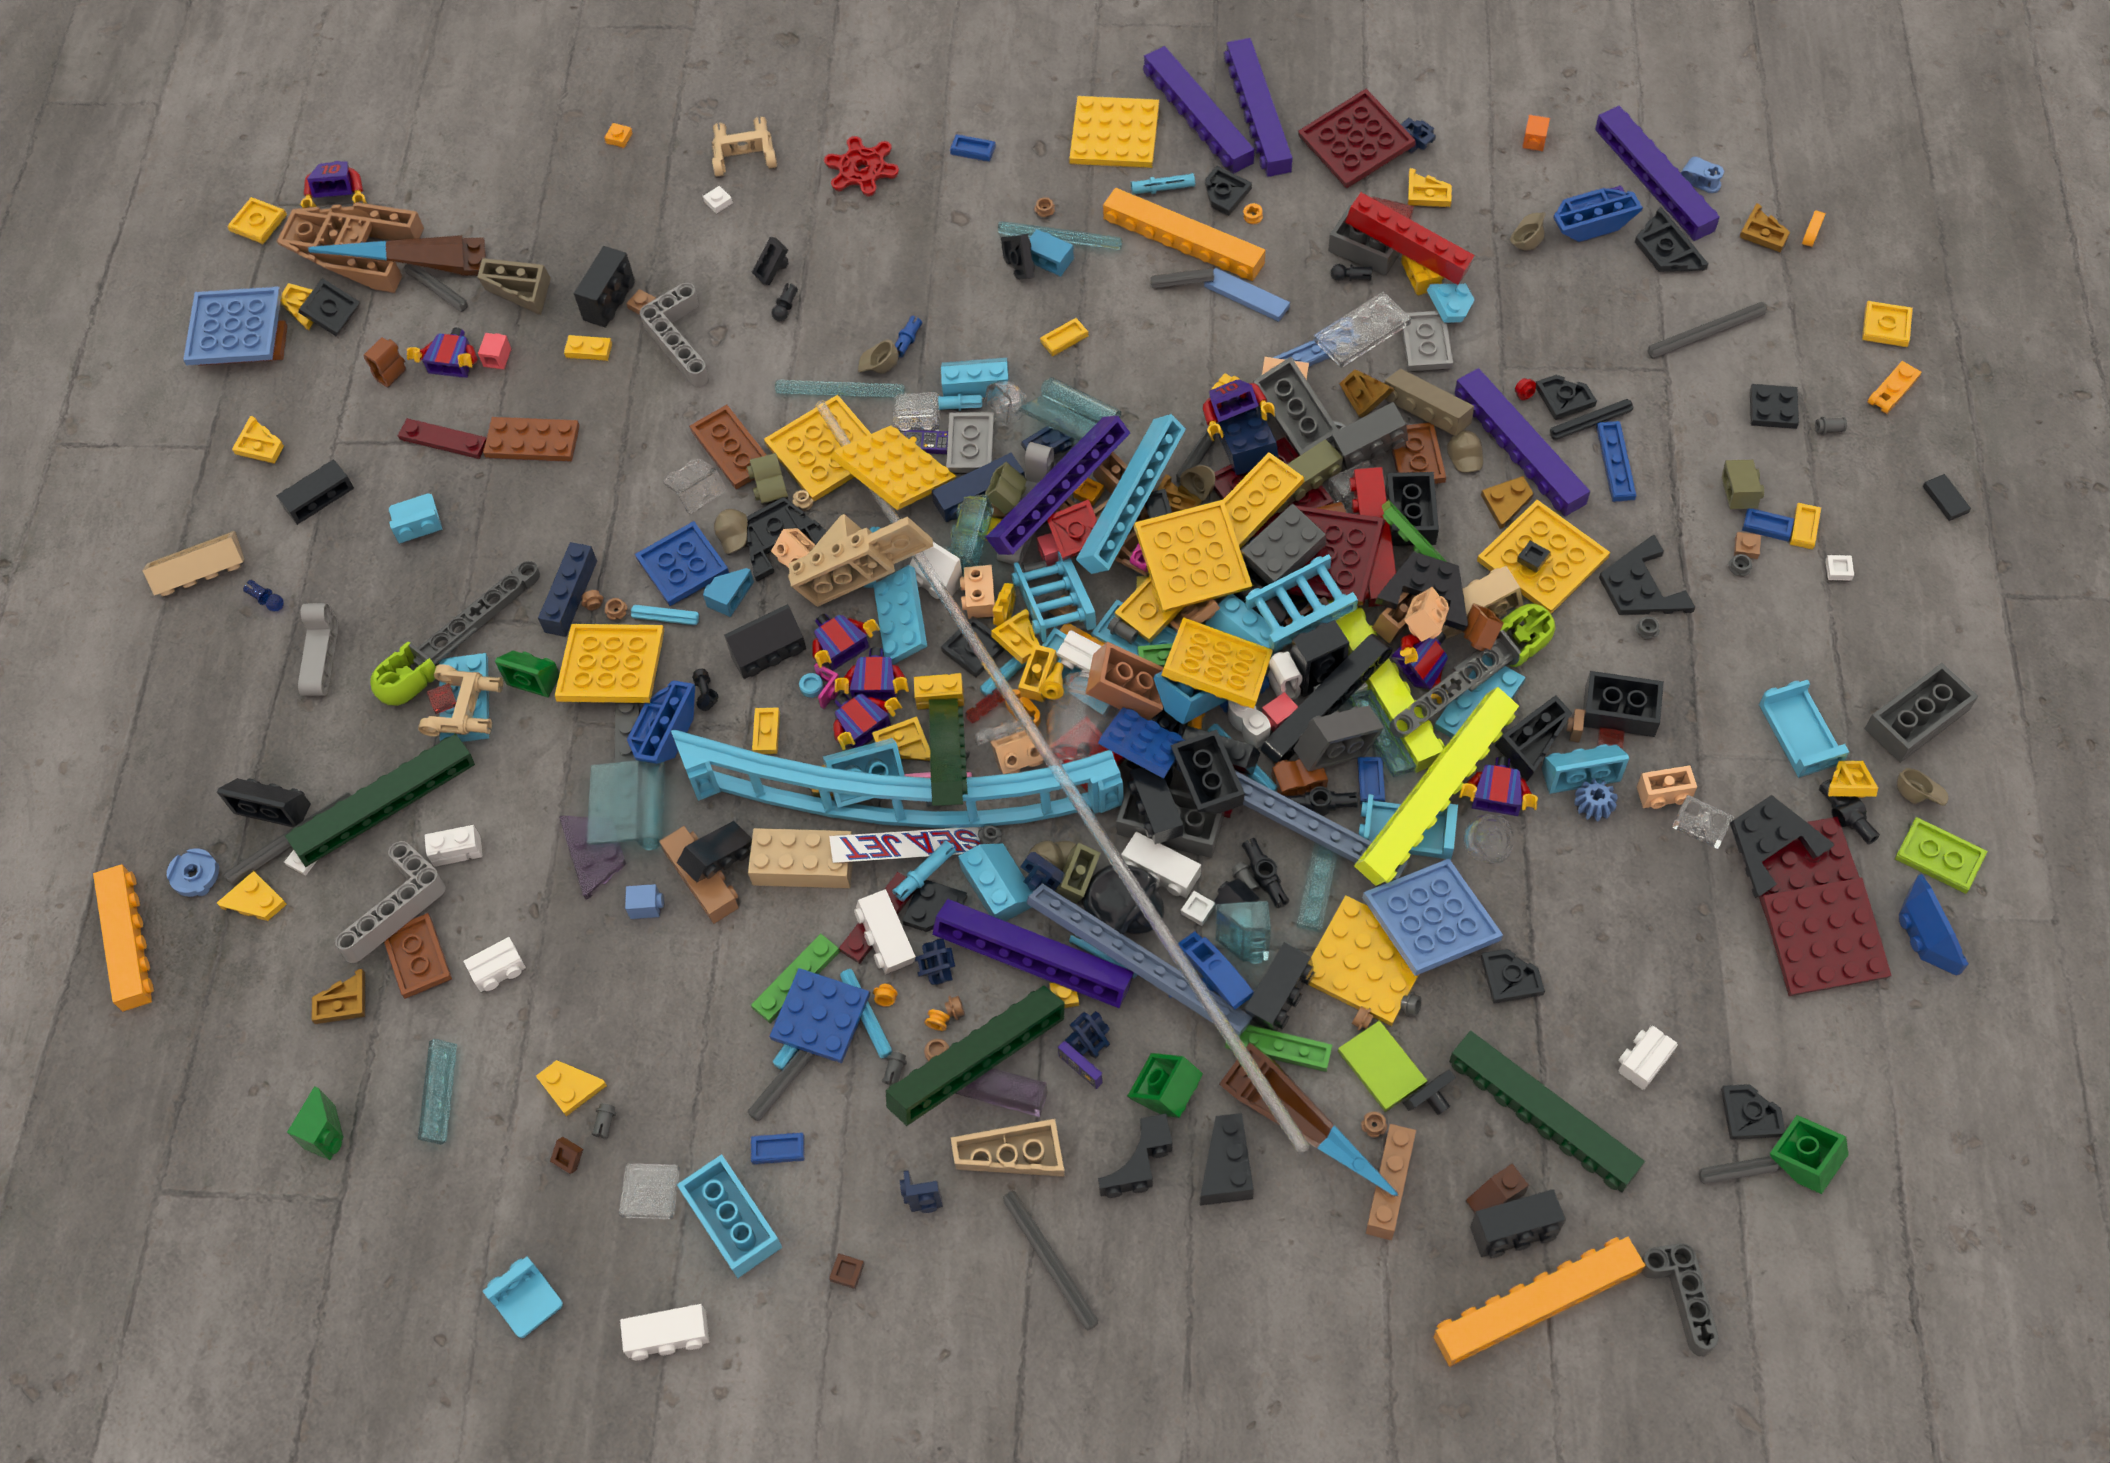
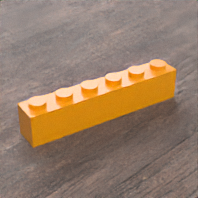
[93,864,154,1012]

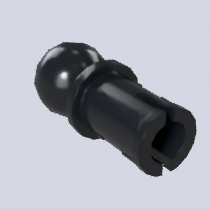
[1330,264,1372,282]
[771,283,798,322]

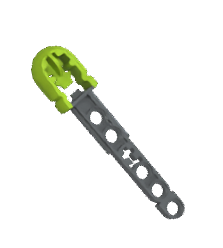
[370,561,540,706]
[1390,604,1555,738]

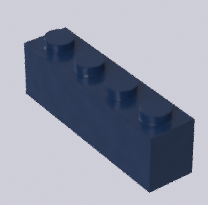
[932,453,1025,523]
[538,542,597,637]

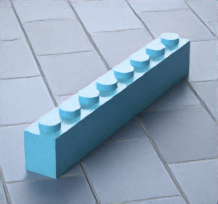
[1076,414,1186,574]

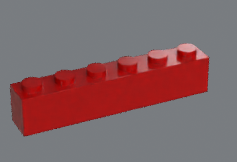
[1345,192,1475,285]
[1349,467,1396,607]

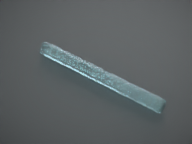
[998,221,1122,249]
[775,380,905,397]

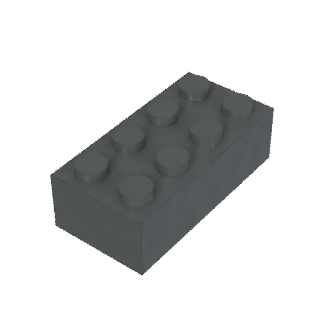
[1253,357,1339,456]
[1864,663,1978,763]
[1116,786,1225,858]

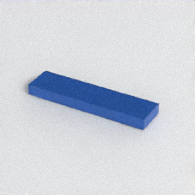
[1596,421,1637,502]

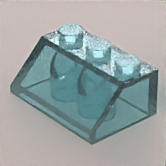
[946,495,994,571]
[1215,901,1271,964]

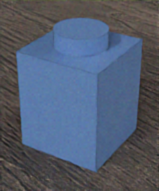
[625,884,664,919]

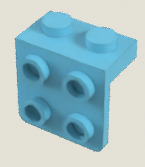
[389,493,443,544]
[483,1256,563,1338]

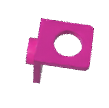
[814,663,839,709]

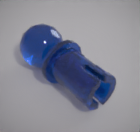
[243,580,284,612]

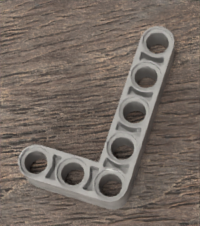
[640,283,709,387]
[997,442,1055,565]
[335,841,446,963]

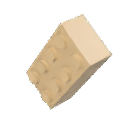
[748,828,853,888]

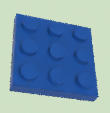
[635,521,729,606]
[1098,707,1184,778]
[769,968,870,1063]

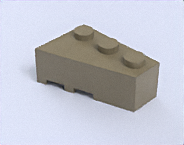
[477,258,551,315]

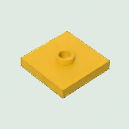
[227,197,287,244]
[1862,301,1913,347]

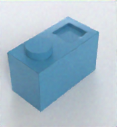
[1029,229,1074,276]

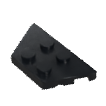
[1635,207,1709,272]

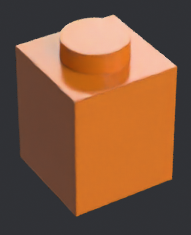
[1522,115,1550,151]

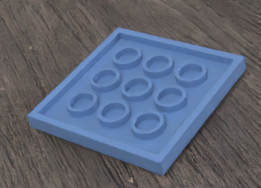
[183,287,282,365]
[1362,859,1503,976]

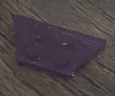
[559,816,626,899]

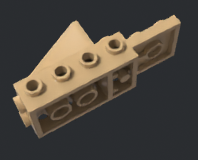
[788,514,933,607]

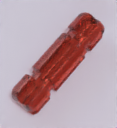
[965,687,1007,723]

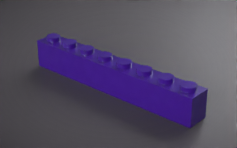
[1224,38,1292,177]
[1143,46,1254,174]
[1595,106,1720,241]
[1455,368,1590,517]
[985,416,1130,555]
[932,899,1134,1008]

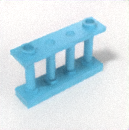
[1011,551,1096,642]
[1245,554,1358,652]

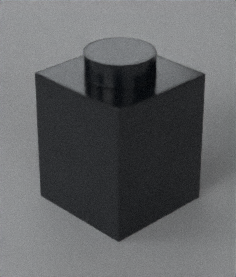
[1214,879,1260,922]

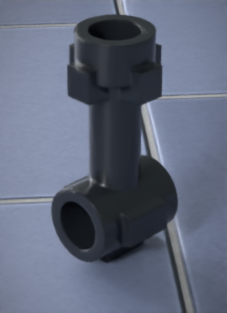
[692,668,719,711]

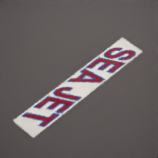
[829,827,983,863]

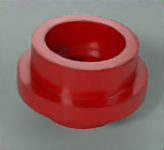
[1515,378,1536,400]

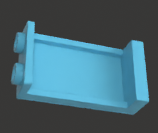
[1759,680,1849,778]
[1359,794,1458,860]

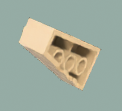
[1442,566,1524,639]
[951,1119,1065,1177]

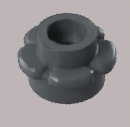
[1729,554,1752,576]
[1636,617,1660,639]
[978,825,1002,844]
[1401,992,1422,1017]

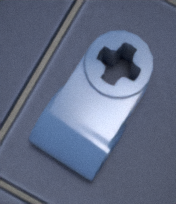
[1680,157,1724,193]

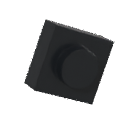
[1517,540,1550,573]

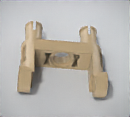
[712,117,777,177]
[418,664,503,737]

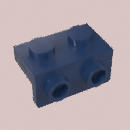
[1021,419,1075,455]
[900,1170,943,1213]

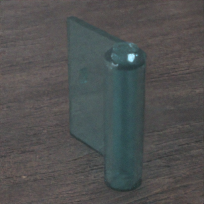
[1019,377,1121,441]
[587,760,665,850]

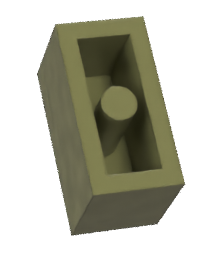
[1721,459,1764,509]
[1055,843,1101,904]

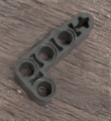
[1641,1243,1719,1356]

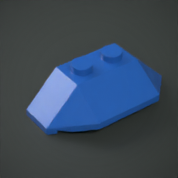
[1553,188,1643,242]
[627,680,695,764]
[1898,874,1968,975]

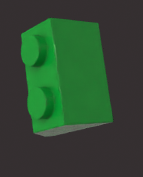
[495,650,560,698]
[1127,1053,1203,1118]
[287,1086,344,1160]
[1770,1115,1849,1194]

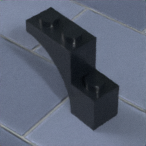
[1098,1114,1172,1198]

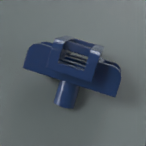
[1401,117,1436,153]
[1020,852,1064,891]
[915,939,955,985]
[1064,1011,1110,1058]

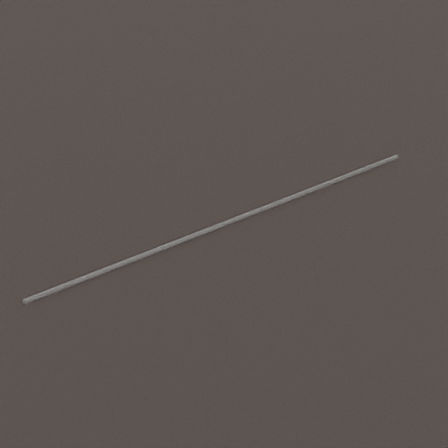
[816,401,1310,1154]

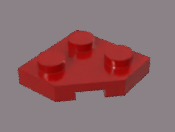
[1047,499,1097,561]

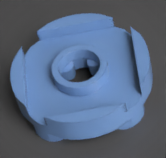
[167,848,219,897]

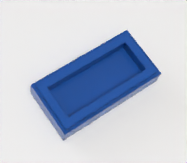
[950,134,996,162]
[1742,508,1794,542]
[1357,757,1385,804]
[751,1133,805,1164]

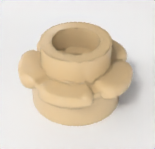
[792,490,814,511]

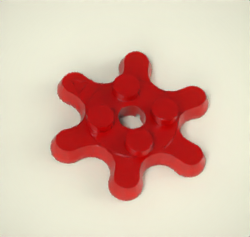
[824,136,899,197]

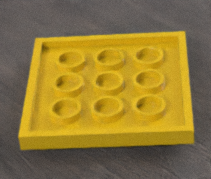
[1069,96,1159,168]
[764,395,871,502]
[831,425,956,510]
[1133,500,1252,613]
[1477,500,1610,614]
[1161,617,1273,709]
[555,624,664,703]
[1309,895,1419,1026]

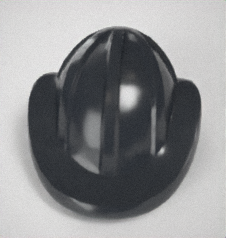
[1082,864,1164,935]

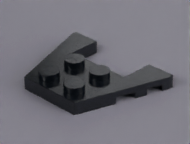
[747,497,827,582]
[1599,535,1695,615]
[1375,552,1468,632]
[1730,795,1834,898]

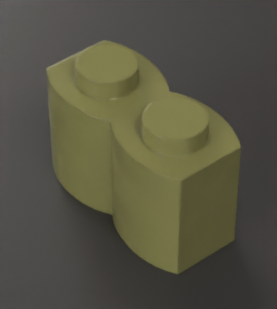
[747,453,788,505]
[985,461,1027,515]

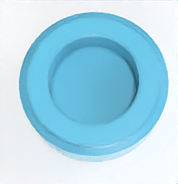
[799,673,824,698]

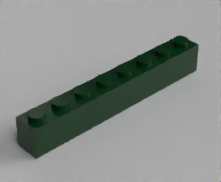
[929,698,968,806]
[285,733,475,867]
[886,985,1065,1126]
[1449,1030,1645,1193]

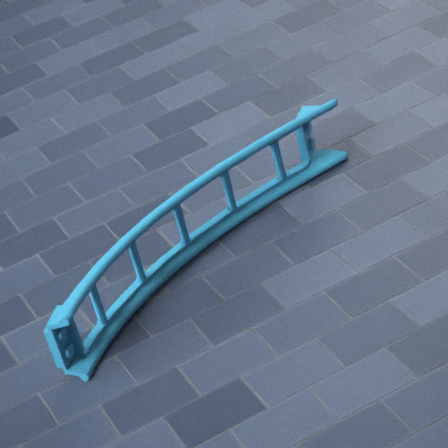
[671,730,1124,828]

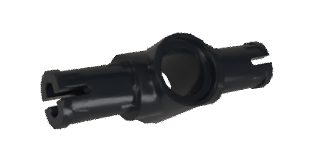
[1819,779,1880,845]
[1283,786,1358,816]
[1241,838,1290,908]

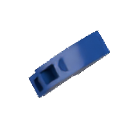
[1175,931,1254,1010]

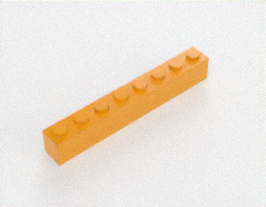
[1103,188,1266,281]
[1433,1237,1645,1367]

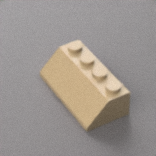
[142,531,244,596]

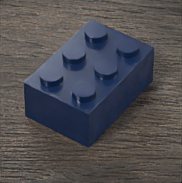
[1216,406,1279,476]

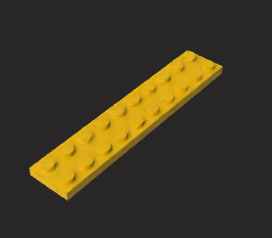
[1114,452,1304,643]

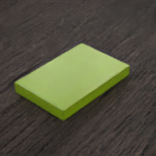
[1894,817,1988,894]
[1338,1020,1427,1112]

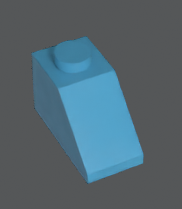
[703,568,754,617]

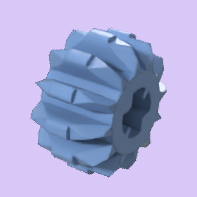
[1574,778,1618,822]

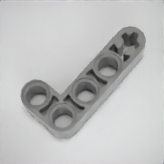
[298,603,338,696]

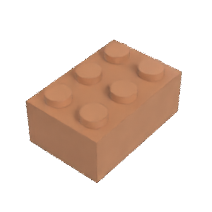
[1085,641,1164,720]

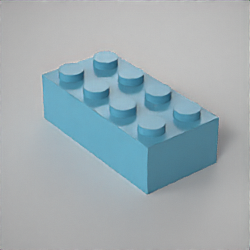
[677,1154,783,1279]

